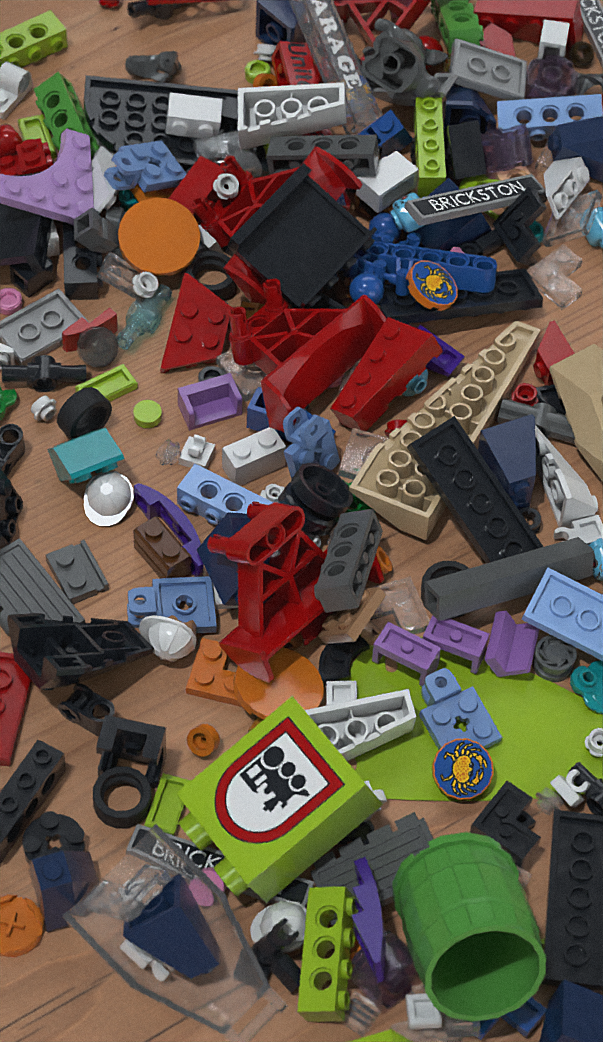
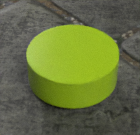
[245,60,270,84]
[133,400,162,428]

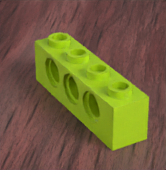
[0,10,68,68]
[414,97,446,198]
[297,886,358,1022]

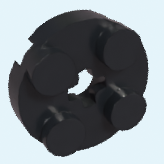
[22,811,85,865]

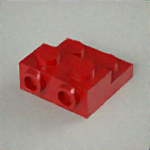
[0,138,54,176]

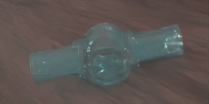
[115,285,172,350]

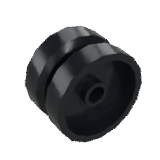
[278,462,353,536]

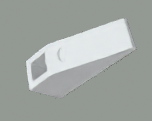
[91,146,121,213]
[544,157,590,219]

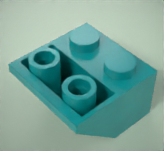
[47,427,125,484]

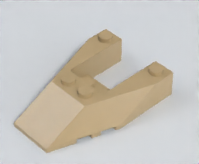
[549,344,603,482]

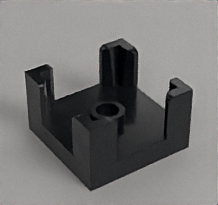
[96,715,166,789]

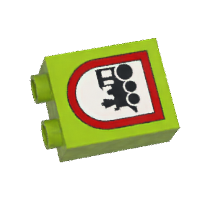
[176,696,383,903]

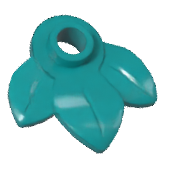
[570,660,603,714]

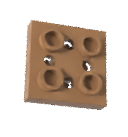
[317,587,387,646]

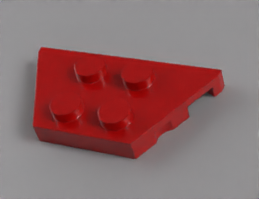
[160,273,232,373]

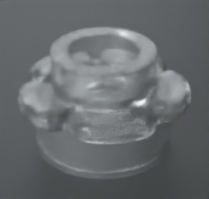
[156,439,181,466]
[535,787,564,815]

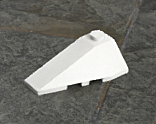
[535,425,598,529]

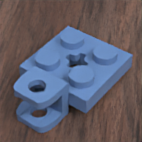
[104,140,186,192]
[283,406,340,479]
[127,576,217,633]
[419,668,502,750]

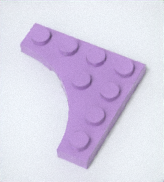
[0,128,94,225]

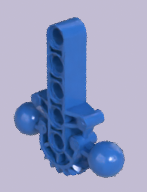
[342,213,497,304]

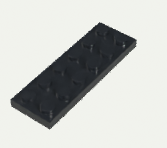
[376,268,543,324]
[407,416,544,564]
[541,810,603,992]

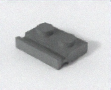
[46,540,109,604]

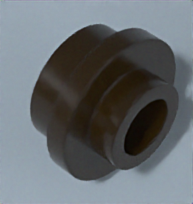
[569,41,594,67]

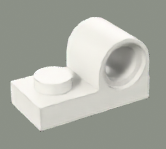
[0,62,33,120]

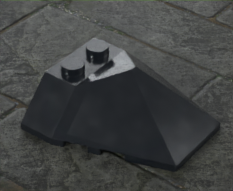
[7,613,154,690]

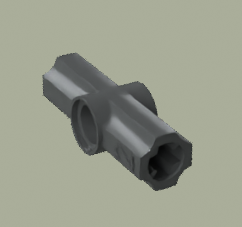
[497,398,575,444]

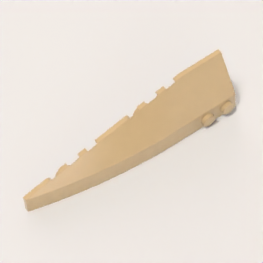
[349,321,541,540]

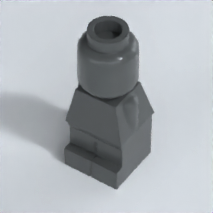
[73,208,126,262]

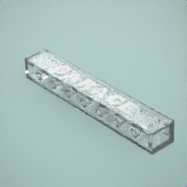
[289,0,383,135]

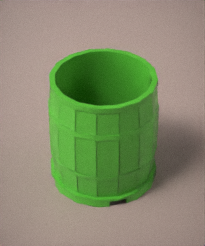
[392,832,546,1021]

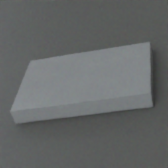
[449,38,527,101]
[0,289,90,365]

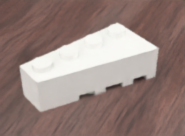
[238,83,347,150]
[305,689,416,761]

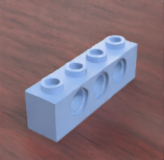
[497,94,603,143]
[177,464,273,525]

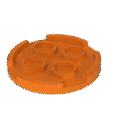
[118,198,200,276]
[233,647,324,719]

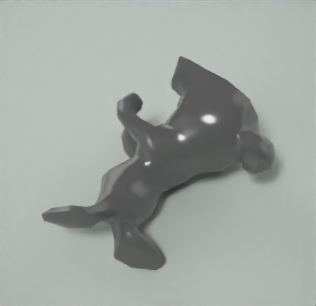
[361,18,448,97]

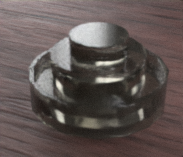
[77,326,118,367]

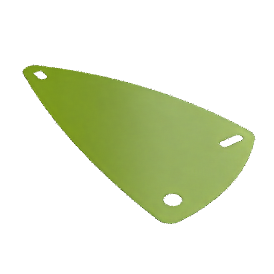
[349,635,603,801]

